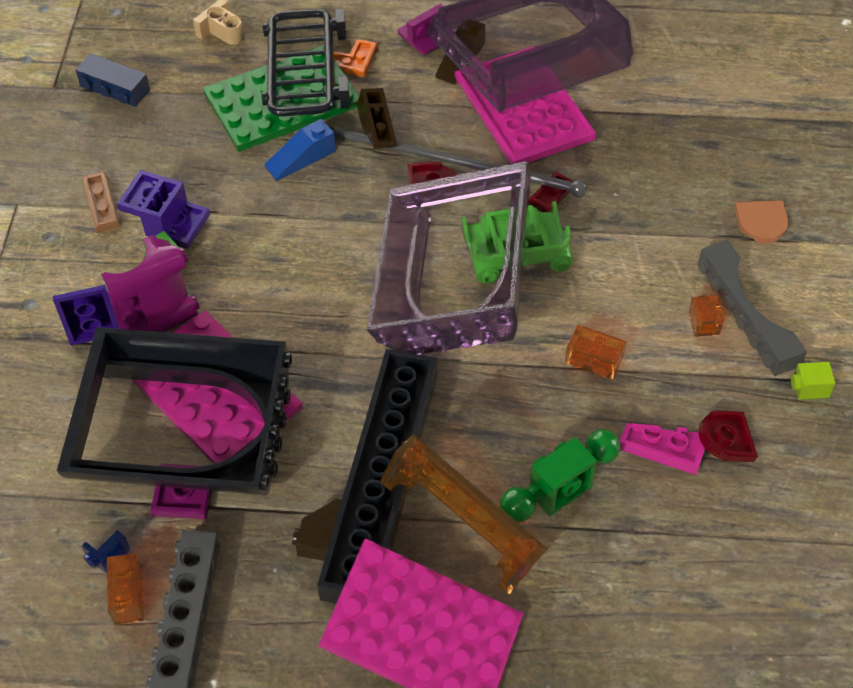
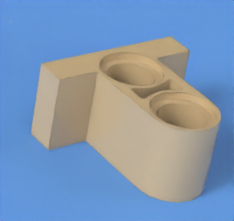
[193,0,244,45]

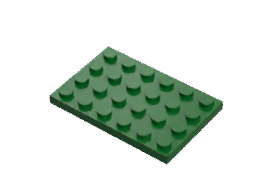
[203,45,359,152]

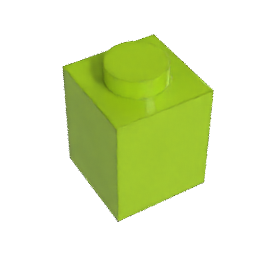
[791,362,836,400]

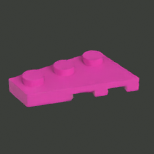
[620,423,705,475]

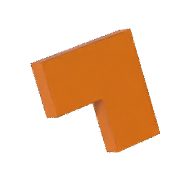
[333,39,378,77]

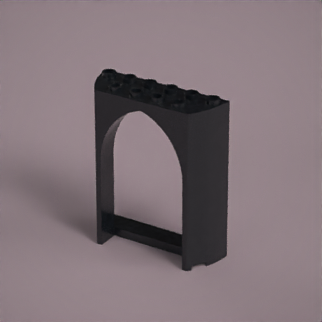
[57,327,292,496]

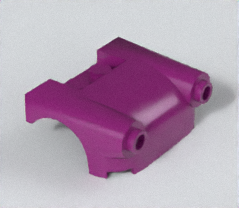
[101,235,200,332]

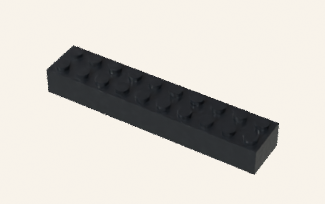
[317,349,437,604]

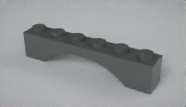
[698,240,807,376]

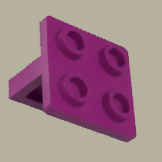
[397,3,455,55]

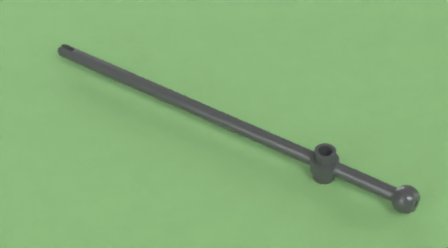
[328,126,587,198]

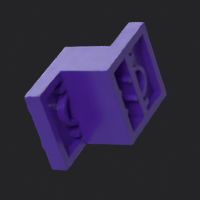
[117,170,210,249]

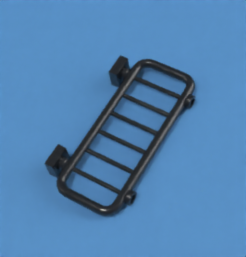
[262,9,350,117]

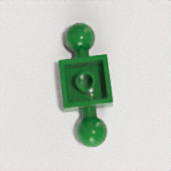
[499,429,620,523]

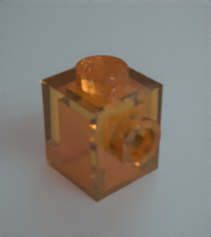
[688,295,725,337]

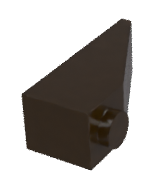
[435,18,485,85]
[357,88,397,149]

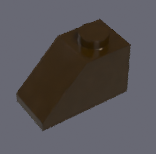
[292,499,342,561]

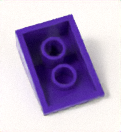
[52,285,120,346]

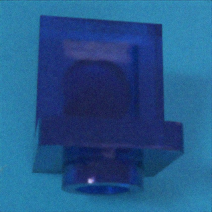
[81,530,130,573]

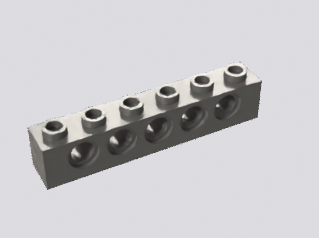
[145,530,220,688]

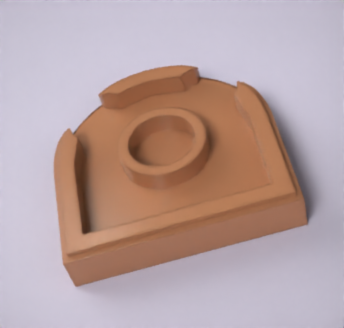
[734,200,788,244]

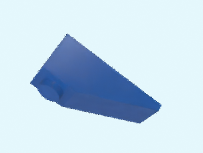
[264,119,336,181]

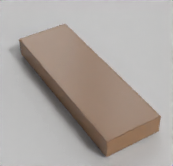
[82,171,120,233]

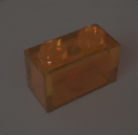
[565,324,627,379]
[107,553,144,625]

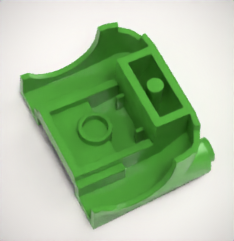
[461,201,573,284]

